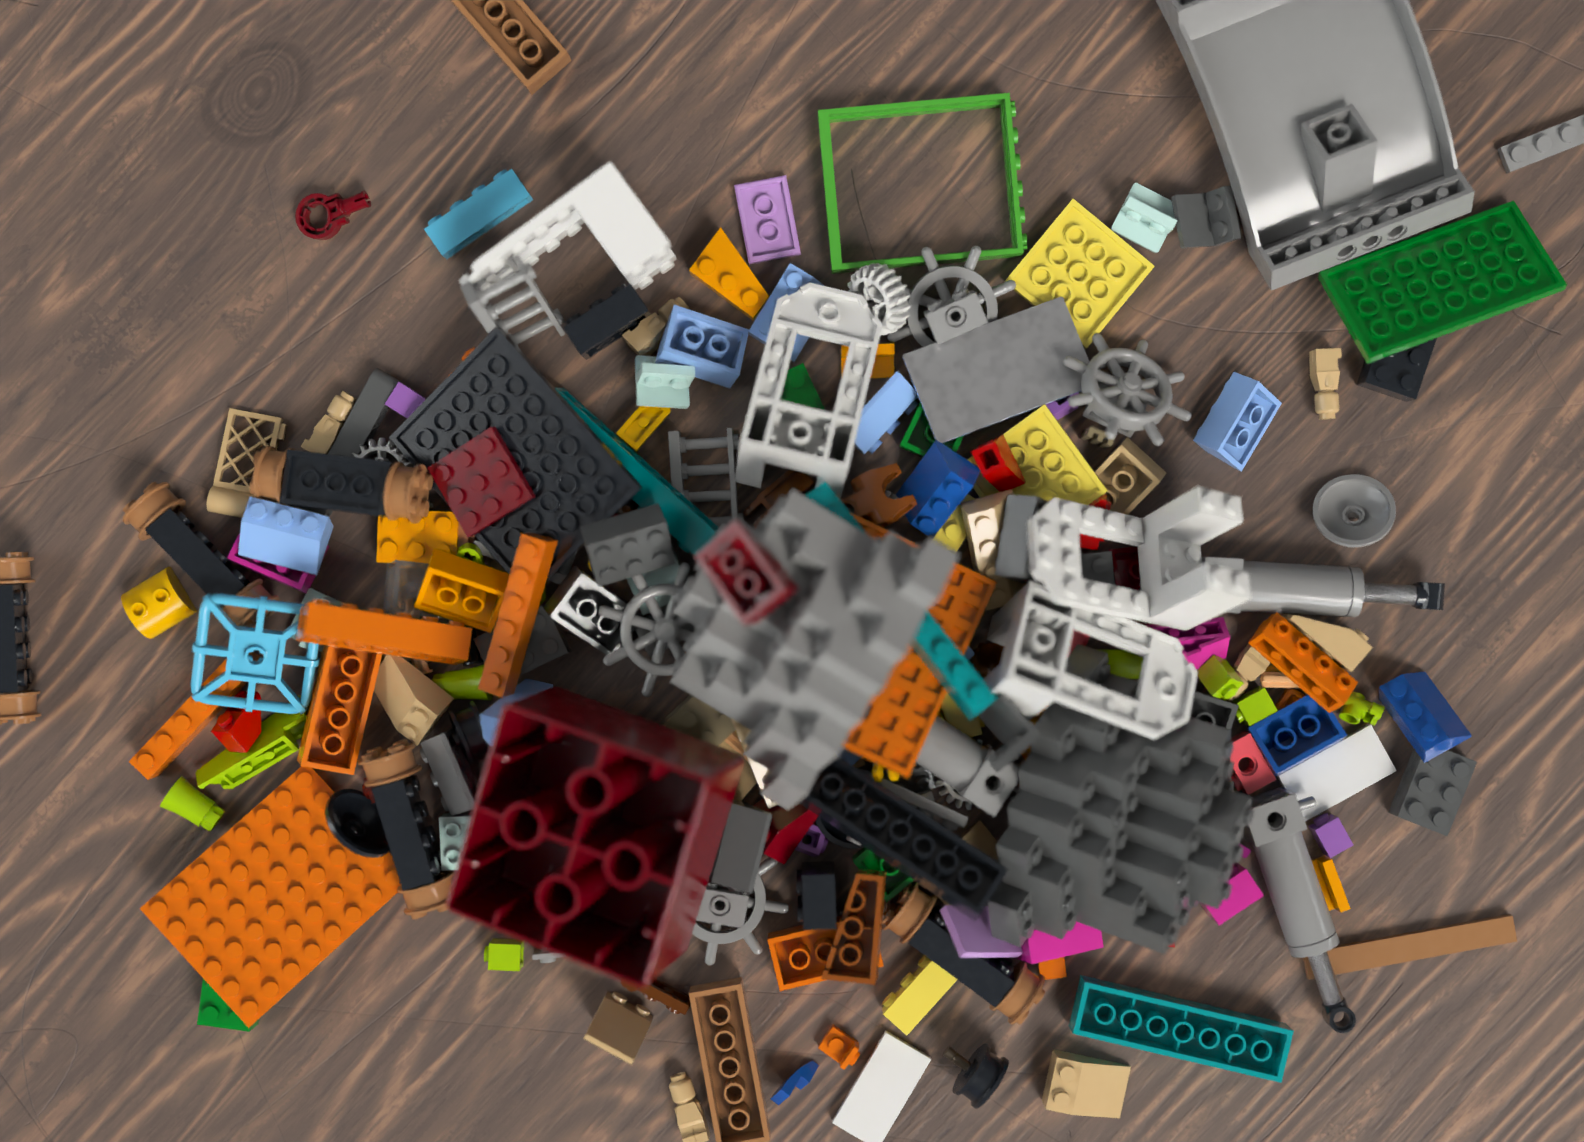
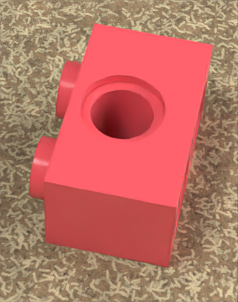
[1231,731,1276,795]

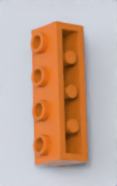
[1248,612,1358,713]

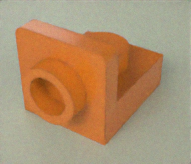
[818,1025,860,1070]

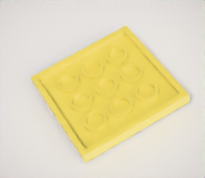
[1004,199,1155,349]
[968,404,1108,505]

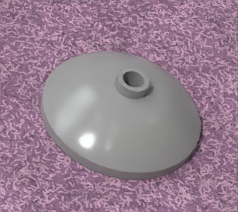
[1313,474,1396,547]

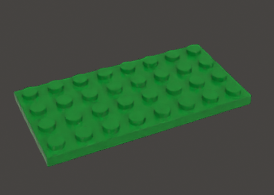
[1318,200,1567,364]

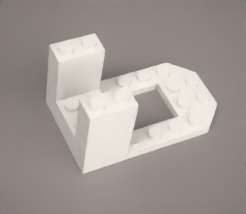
[459,162,677,290]
[735,282,883,499]
[1027,486,1251,631]
[979,581,1198,740]

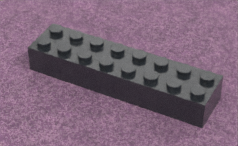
[798,756,1008,921]

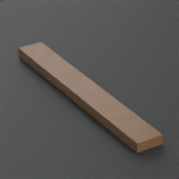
[1303,914,1517,980]

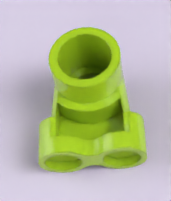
[1339,692,1385,726]

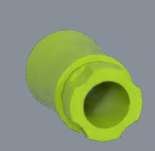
[432,664,493,700]
[160,776,225,832]

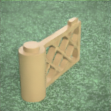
[207,408,287,518]

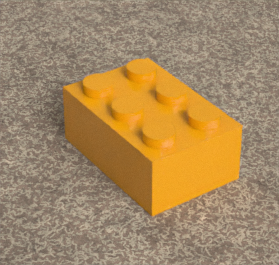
[376,511,459,564]

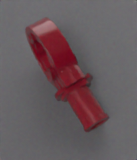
[295,190,371,240]

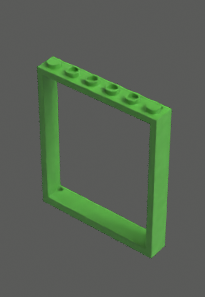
[818,93,1027,274]

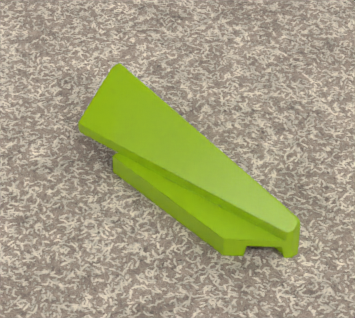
[195,695,309,789]

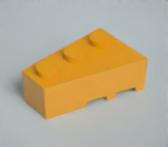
[689,227,769,321]

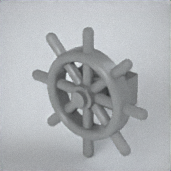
[888,246,1016,347]
[1063,333,1191,446]
[598,562,696,697]
[692,857,789,965]

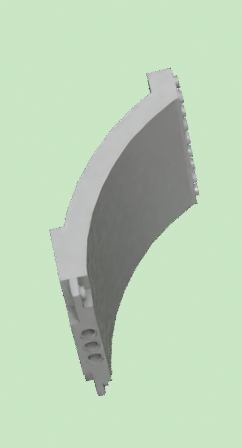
[1155,0,1475,291]

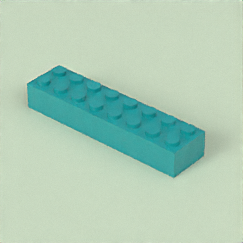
[1069,975,1294,1083]

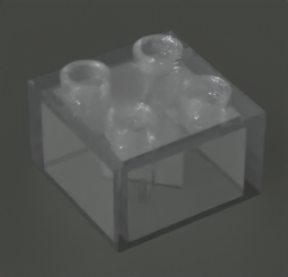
[383,560,444,621]

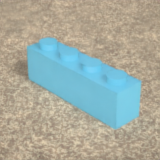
[424,169,533,259]

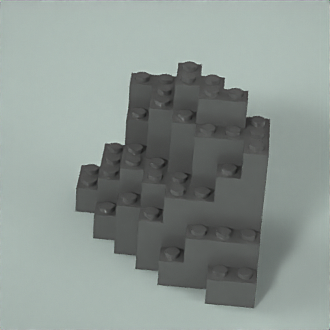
[988,644,1254,954]

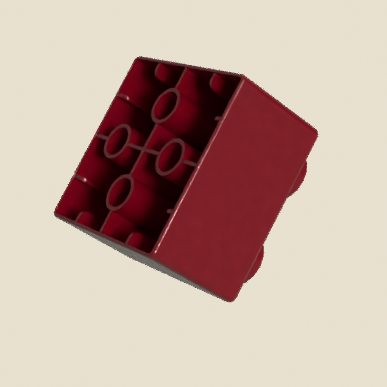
[446,687,744,988]

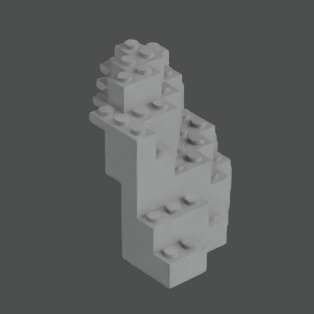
[670,490,959,810]

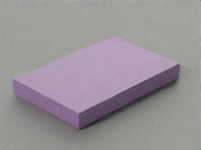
[734,175,801,265]
[940,905,1023,958]

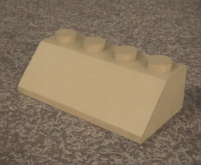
[960,489,1026,610]

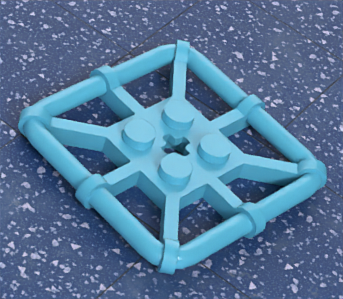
[191,593,320,714]

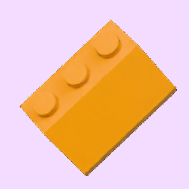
[414,548,510,633]

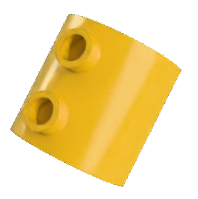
[121,566,198,639]

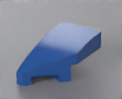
[770,1061,819,1105]

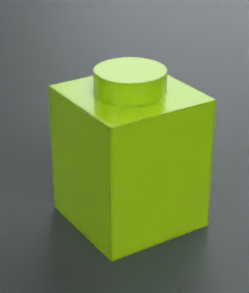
[1197,655,1244,701]
[1231,686,1278,726]
[484,938,524,971]

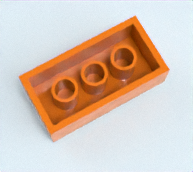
[767,915,884,991]

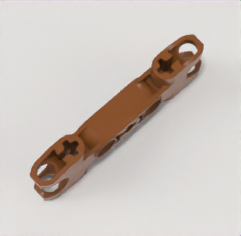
[754,463,917,530]

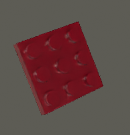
[428,426,536,538]

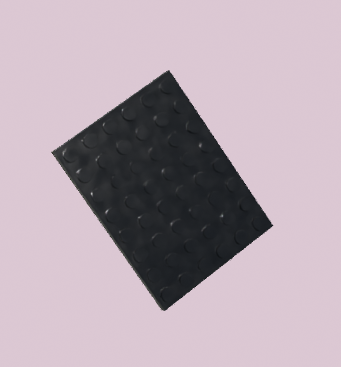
[389,327,643,581]

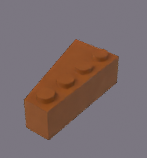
[821,868,886,985]

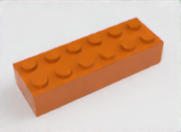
[295,599,472,665]
[297,605,382,775]

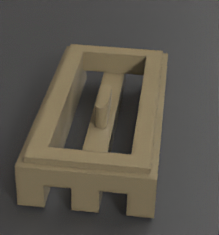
[1079,426,1115,449]

